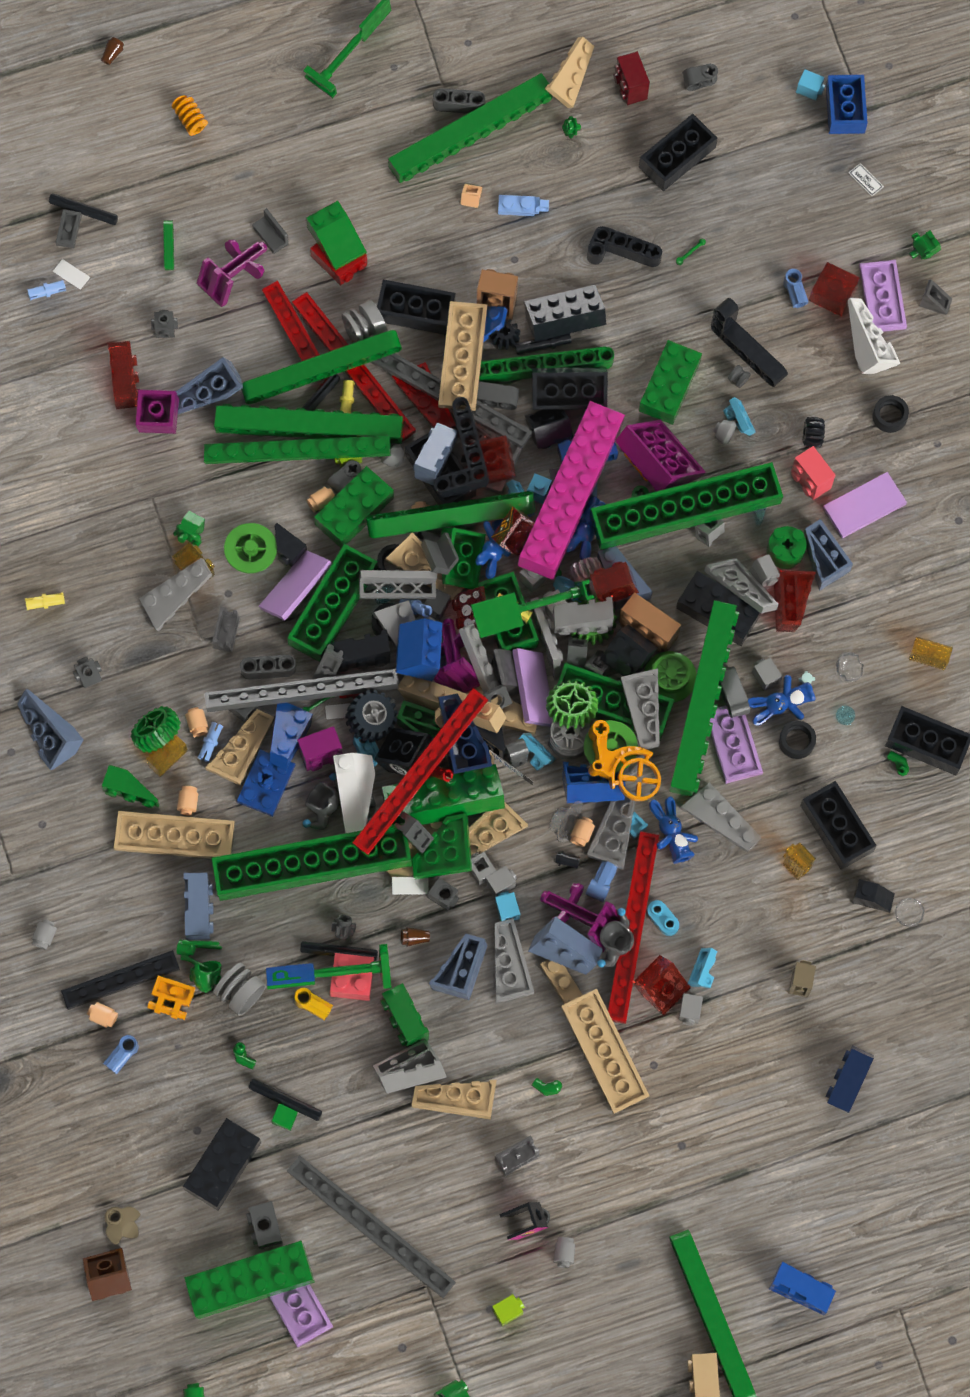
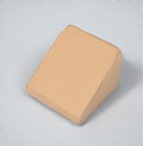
[461,184,482,208]

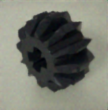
[489,319,521,350]
[802,417,825,448]

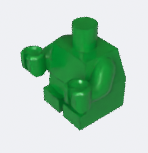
[909,230,941,260]
[173,511,205,548]

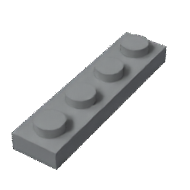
[459,623,499,700]

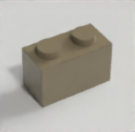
[788,961,816,997]

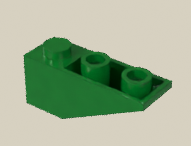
[102,765,159,808]

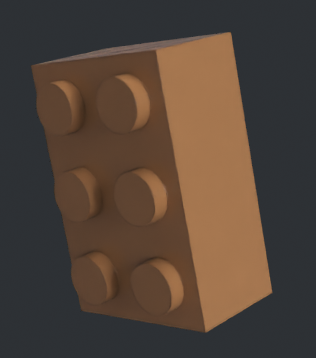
[477,269,518,320]
[619,592,681,653]

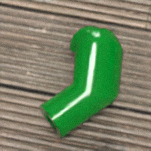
[887,750,909,776]
[233,1042,256,1070]
[531,1078,562,1096]

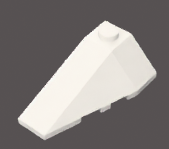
[848,298,900,374]
[333,753,375,833]

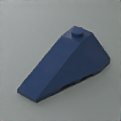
[438,693,492,774]

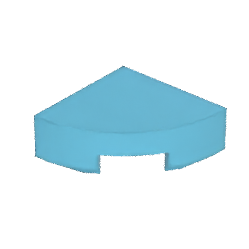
[630,812,648,839]

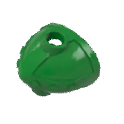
[189,961,222,993]

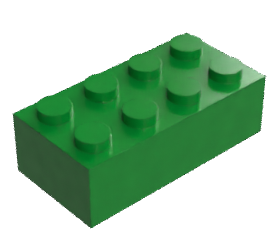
[639,340,702,425]
[314,466,394,549]
[477,571,539,651]

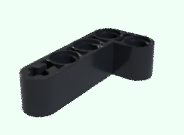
[587,226,662,267]

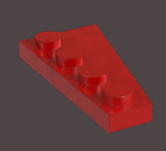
[392,362,456,429]

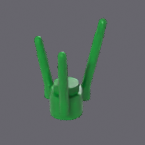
[176,939,222,970]

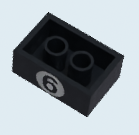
[374,728,434,775]

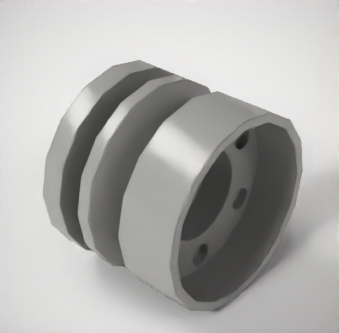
[342,300,388,343]
[549,721,590,760]
[213,962,266,1016]

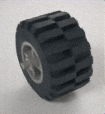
[345,690,398,743]

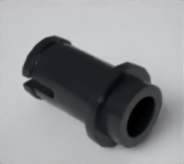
[555,851,580,869]

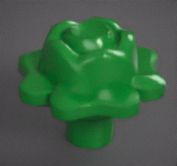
[562,116,581,139]

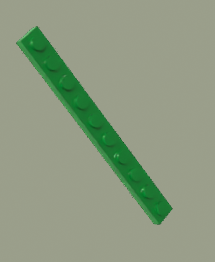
[204,436,391,464]

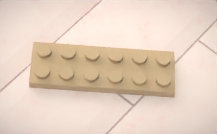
[438,301,487,411]
[114,811,235,859]
[561,989,649,1114]

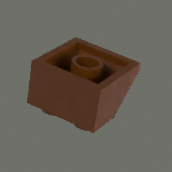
[83,1248,132,1301]

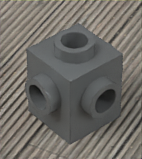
[151,310,178,338]
[73,657,102,688]

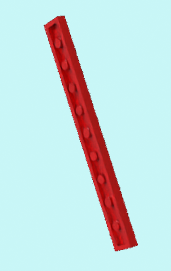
[292,292,416,442]
[353,688,488,855]
[608,831,659,1024]

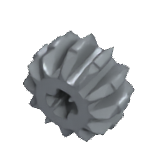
[570,557,603,582]

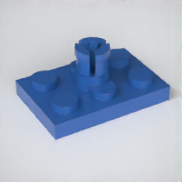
[237,749,296,817]

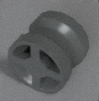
[728,365,751,388]

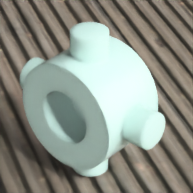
[798,671,815,684]

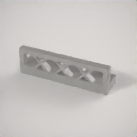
[359,570,437,599]

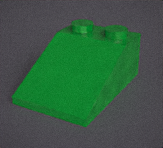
[306,201,367,270]
[441,528,486,590]

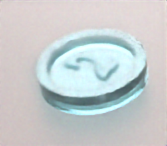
[836,706,855,725]

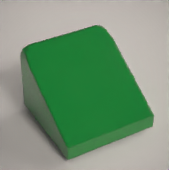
[272,1103,298,1131]

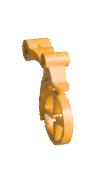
[588,720,661,801]

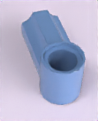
[783,269,809,308]
[586,861,618,902]
[103,1035,139,1074]

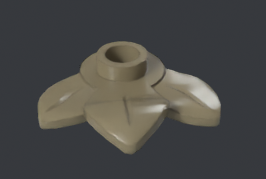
[105,1207,141,1245]

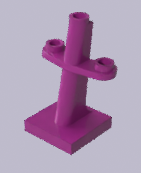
[196,240,267,307]
[434,618,480,693]
[540,883,620,952]

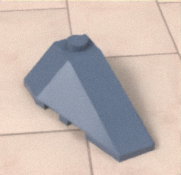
[176,357,243,414]
[17,689,84,770]

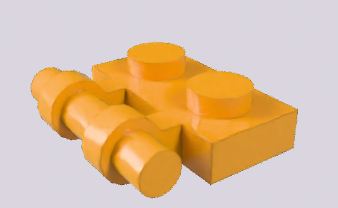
[147,976,196,1020]

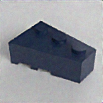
[825,1045,874,1113]

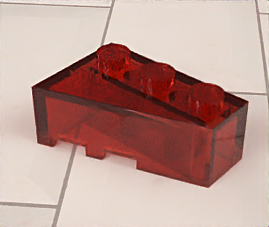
[108,341,140,409]
[774,570,816,632]

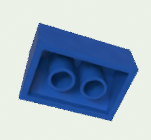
[396,618,442,682]

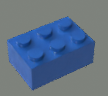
[826,75,868,134]

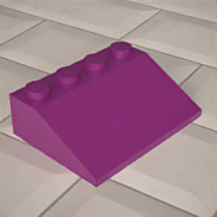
[615,419,706,492]

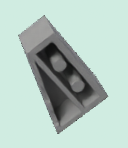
[553,597,614,635]
[373,1039,447,1093]

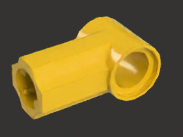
[294,988,333,1021]

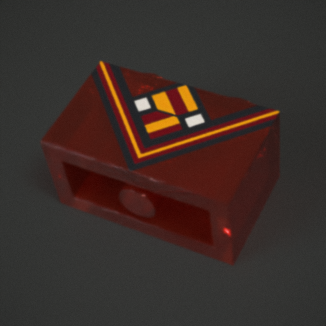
[491,507,535,554]

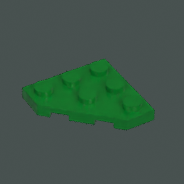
[412,814,472,880]

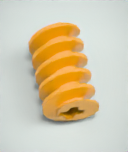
[172,95,208,136]

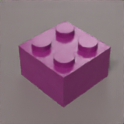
[135,390,179,434]
[297,726,343,771]

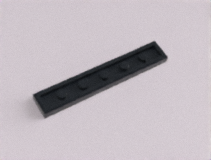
[61,950,180,1010]

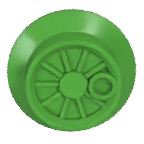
[224,523,277,573]
[644,651,697,702]
[584,720,638,773]

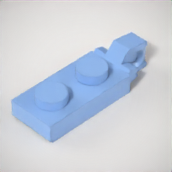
[498,195,549,216]

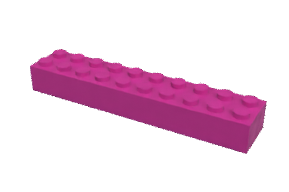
[518,401,625,580]

